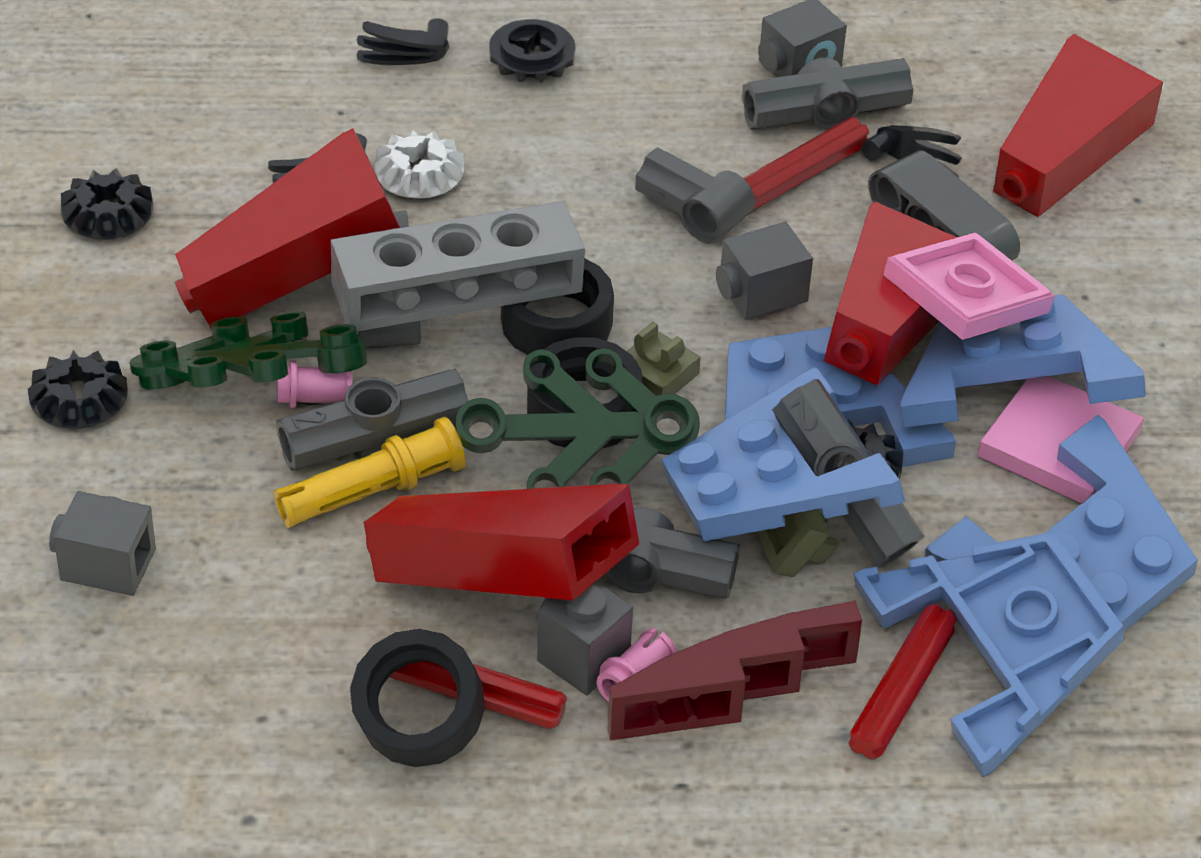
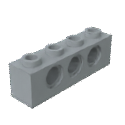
[331,201,585,331]

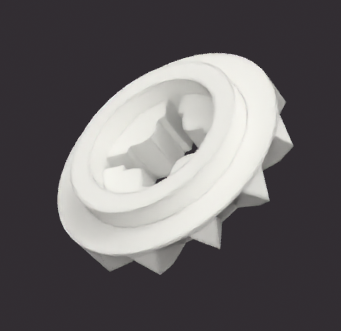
[374,129,464,199]

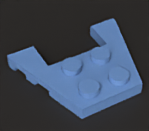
[900,294,1146,428]
[725,327,956,467]
[662,367,905,541]
[925,415,1198,632]
[853,532,1124,777]

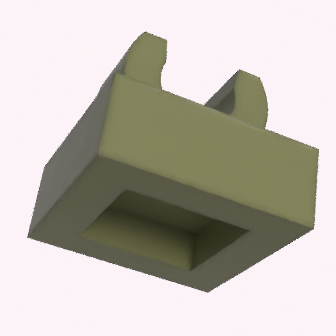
[627,322,701,396]
[756,509,839,577]

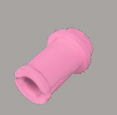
[277,360,352,409]
[597,628,677,702]

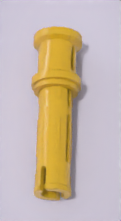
[273,417,466,528]

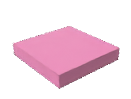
[883,232,1055,340]
[978,376,1144,504]

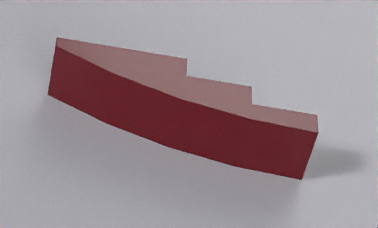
[607,600,863,741]

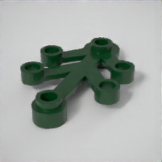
[129,311,367,389]
[456,348,700,489]

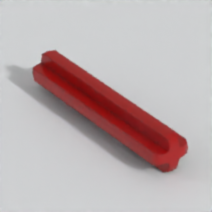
[744,117,869,211]
[849,604,957,759]
[390,661,567,729]

